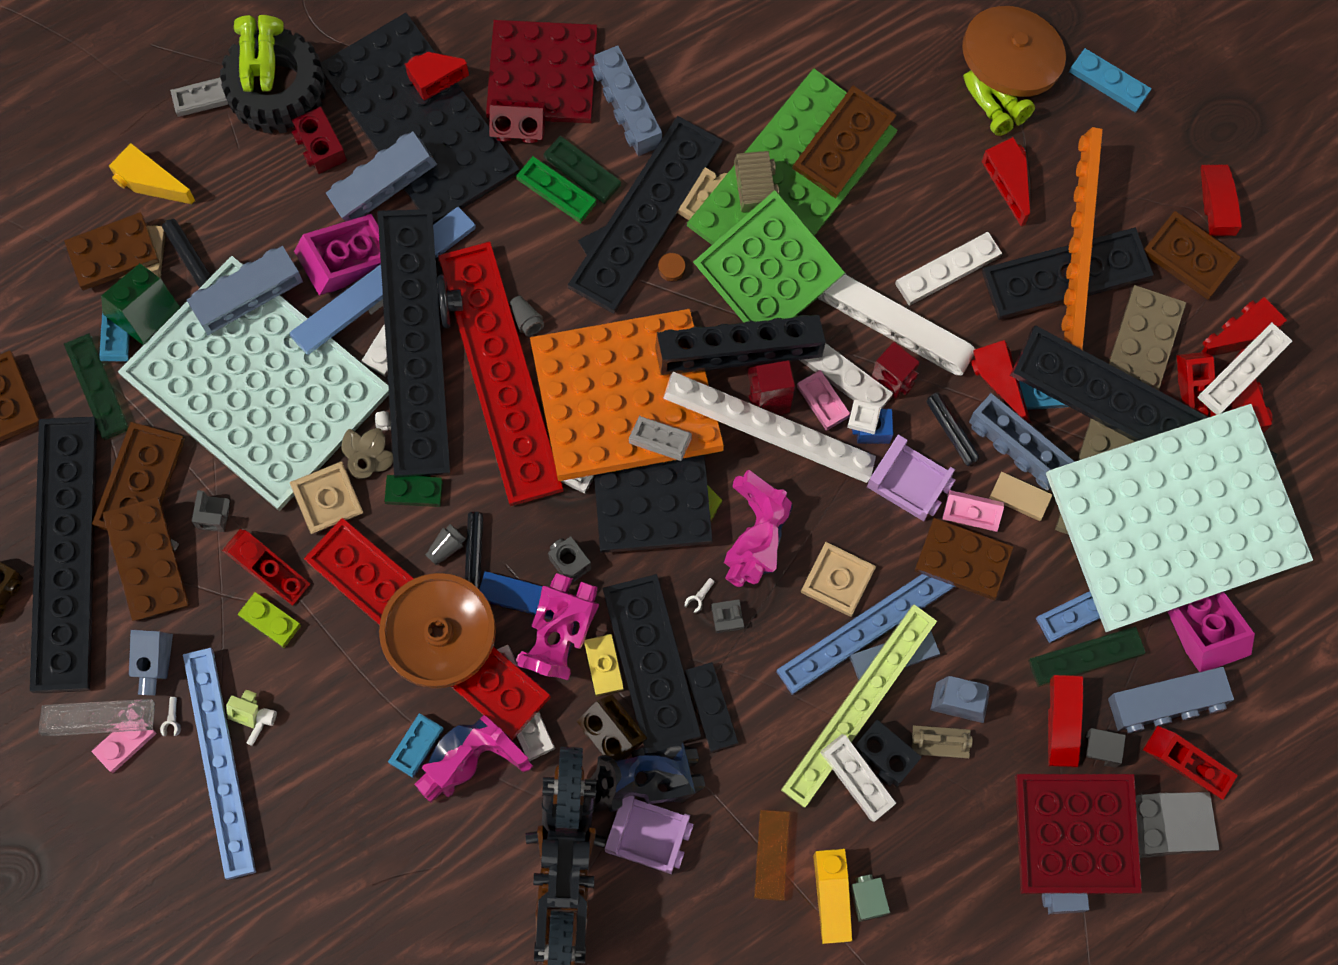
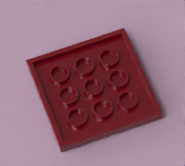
[486,20,597,123]
[1015,774,1142,894]

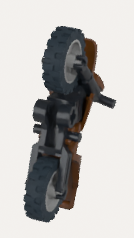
[526,747,606,965]

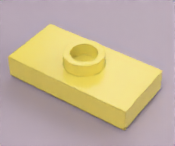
[584,634,624,697]

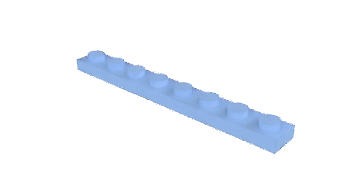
[183,648,256,880]

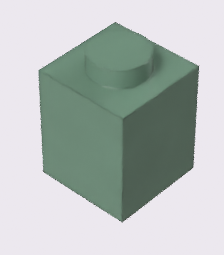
[850,874,890,922]

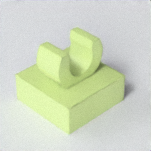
[226,690,258,729]

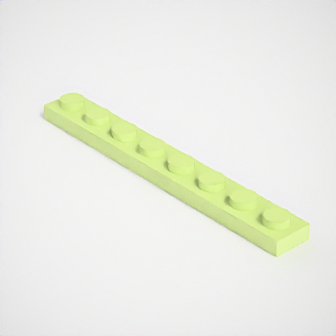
[781,605,937,807]

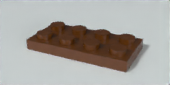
[792,85,896,199]
[92,422,185,530]
[103,497,190,621]

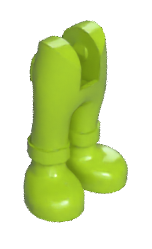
[234,15,284,92]
[963,71,1035,136]

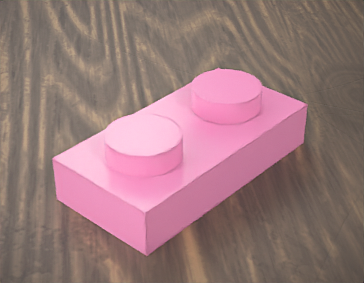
[797,370,850,431]
[943,490,1004,532]
[91,711,157,773]

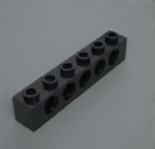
[655,315,826,375]

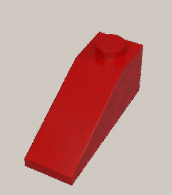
[982,137,1030,226]
[971,340,1031,424]
[1177,352,1216,417]
[1143,726,1238,800]

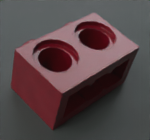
[489,99,545,143]
[291,107,347,174]
[872,342,919,400]

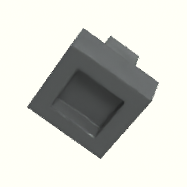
[711,600,744,633]

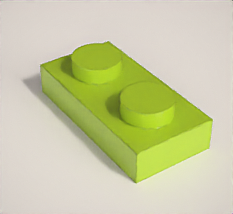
[238,592,301,648]

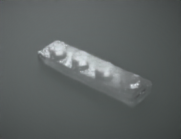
[38,699,155,736]

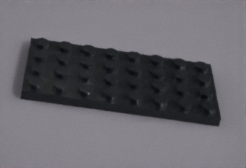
[321,12,520,225]

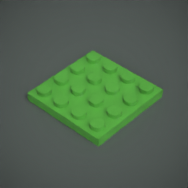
[693,190,846,340]

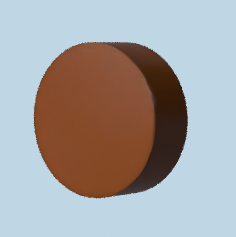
[658,253,685,281]

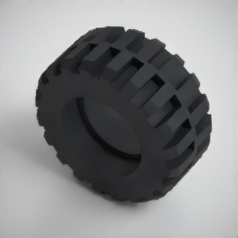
[220,28,326,134]

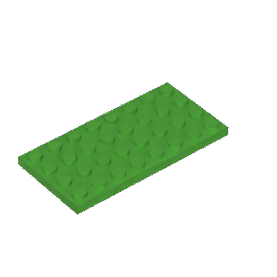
[687,68,898,245]

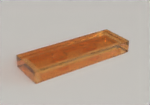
[754,810,789,901]

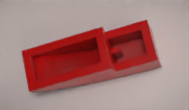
[1200,165,1242,236]
[1048,675,1083,768]

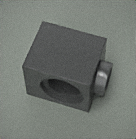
[548,536,591,584]

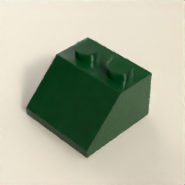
[101,263,180,345]

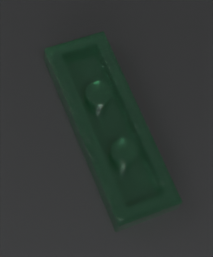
[543,136,621,204]

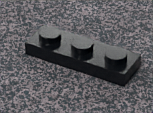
[685,662,738,753]

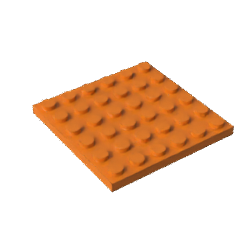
[530,309,724,481]

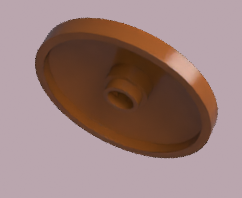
[962,6,1066,97]
[379,573,496,688]

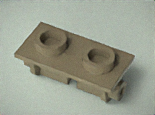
[912,725,972,759]

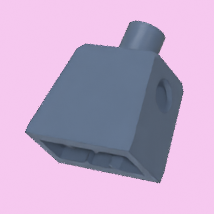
[129,630,173,696]
[930,676,989,723]

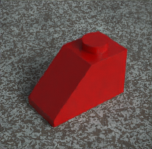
[405,52,469,101]

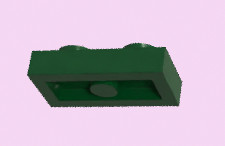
[384,475,443,507]

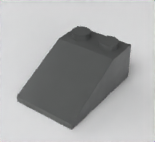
[1136,792,1219,858]

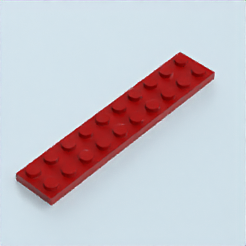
[438,241,563,507]
[304,518,551,741]

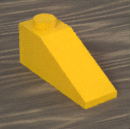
[109,143,195,204]
[813,849,852,944]

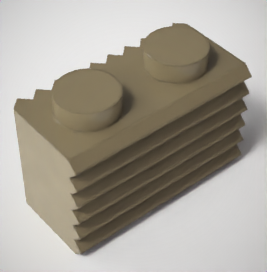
[734,151,779,213]

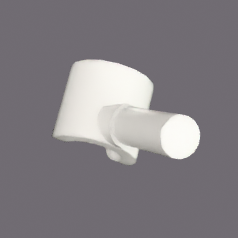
[375,411,391,431]
[685,578,714,613]
[160,697,181,736]
[246,708,277,746]

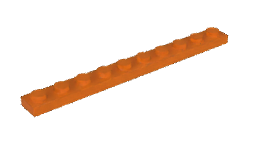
[1061,127,1103,350]

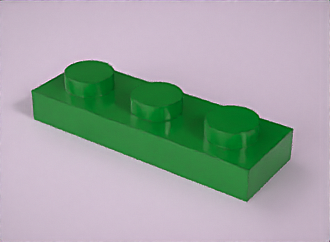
[517,156,597,224]

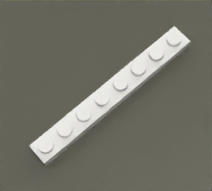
[663,372,876,483]

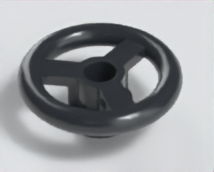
[437,274,463,329]

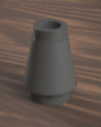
[509,296,544,337]
[425,524,466,566]

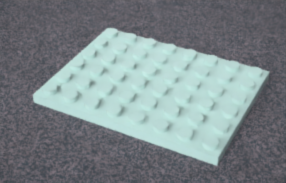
[118,256,389,511]
[1046,404,1313,632]

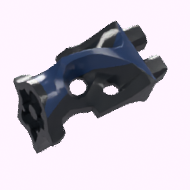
[590,741,706,812]

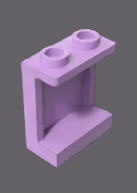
[867,435,956,521]
[605,796,694,874]

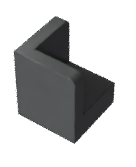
[192,490,230,532]
[1085,728,1126,768]

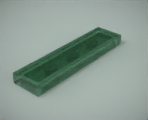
[64,333,129,441]
[1028,626,1146,687]

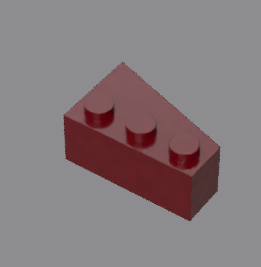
[747,360,795,415]

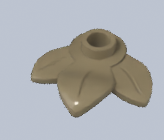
[341,428,393,479]

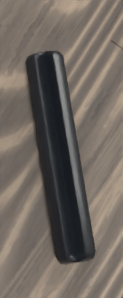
[162,218,211,288]
[926,392,980,466]
[465,512,483,589]

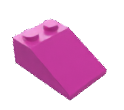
[294,214,381,296]
[1167,592,1255,672]

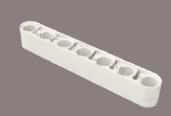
[818,275,975,375]

